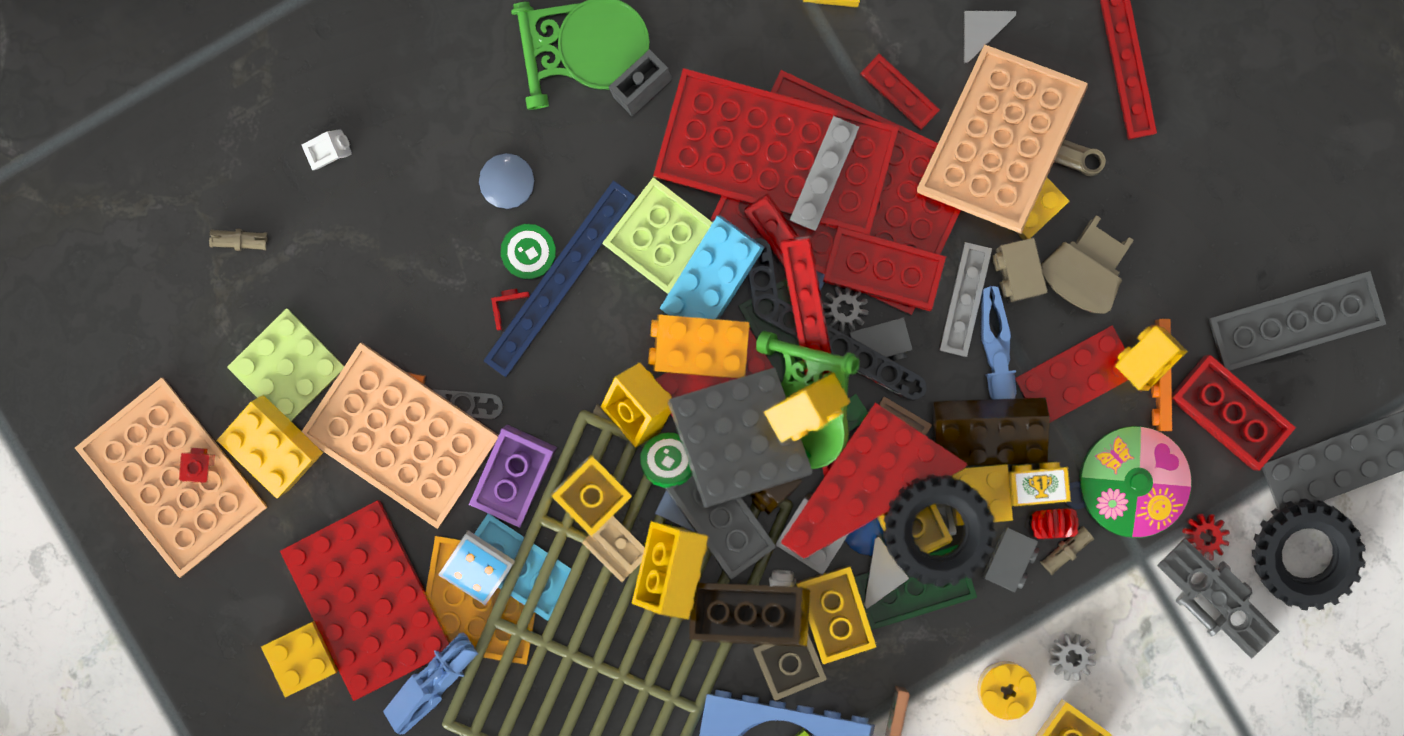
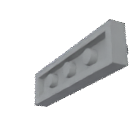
[790,116,859,231]
[939,242,992,357]

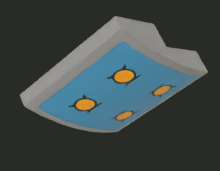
[438,531,515,605]

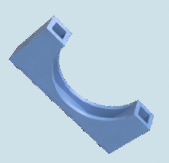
[699,690,875,736]

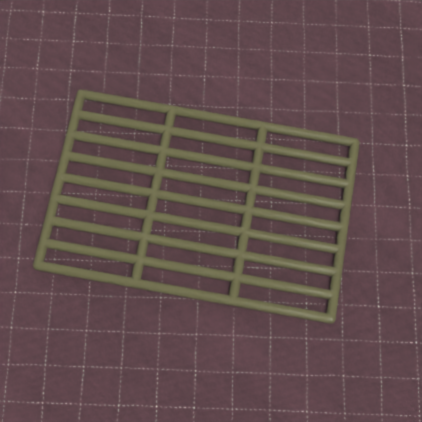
[442,410,793,736]

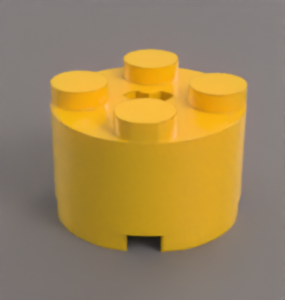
[977,661,1037,720]

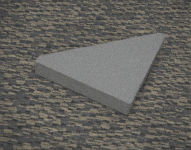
[964,11,1016,63]
[864,536,909,609]

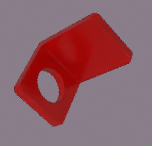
[491,289,530,331]

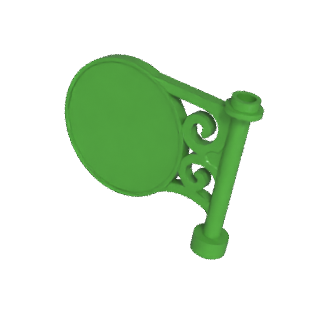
[511,0,649,110]
[756,331,859,469]

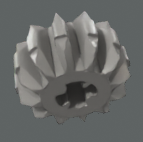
[822,286,869,333]
[1048,634,1096,681]

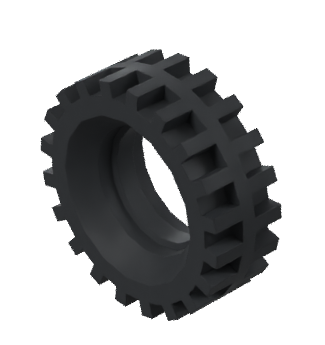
[883,474,996,587]
[1252,499,1366,611]

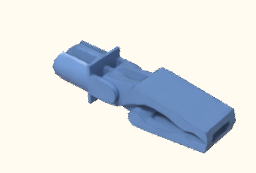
[981,286,1017,399]
[383,633,478,734]

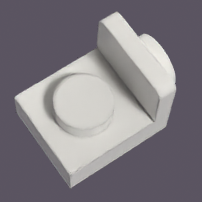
[302,129,352,170]

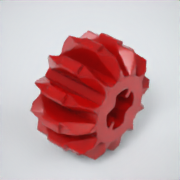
[1031,509,1079,539]
[1182,514,1230,561]

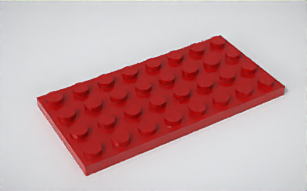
[653,68,899,235]

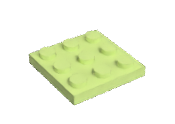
[602,177,713,294]
[228,308,344,422]

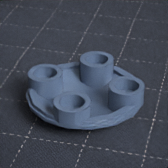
[479,153,534,209]

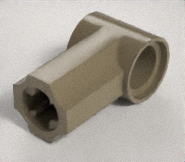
[1054,140,1106,177]

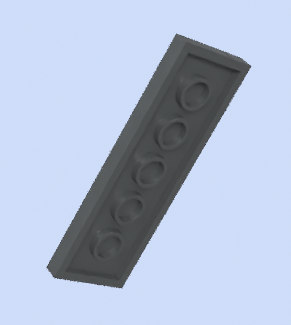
[1209,271,1386,371]
[1262,410,1404,511]

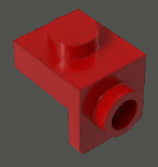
[179,447,215,483]

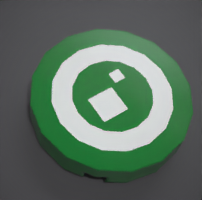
[501,224,556,279]
[641,433,693,488]

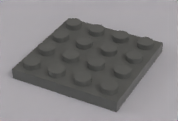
[668,367,813,508]

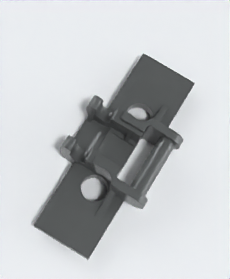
[1157,538,1280,659]

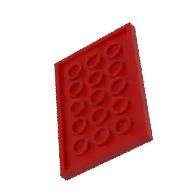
[280,500,450,701]

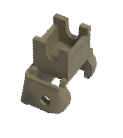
[1041,215,1134,314]

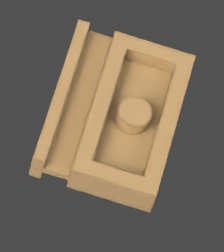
[582,516,645,582]

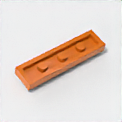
[1151,319,1172,431]

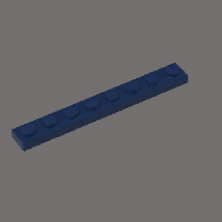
[483,180,636,378]

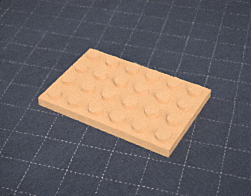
[917,44,1088,233]
[302,342,499,529]
[75,378,268,578]

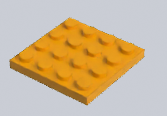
[426,536,536,665]

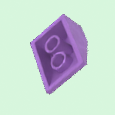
[469,425,557,528]

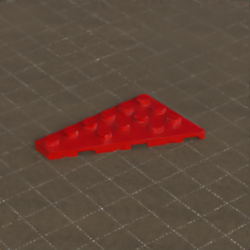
[780,403,967,559]

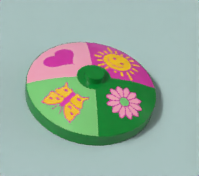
[1079,426,1192,538]

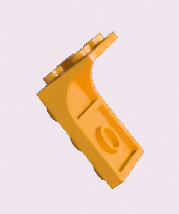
[648,315,749,378]

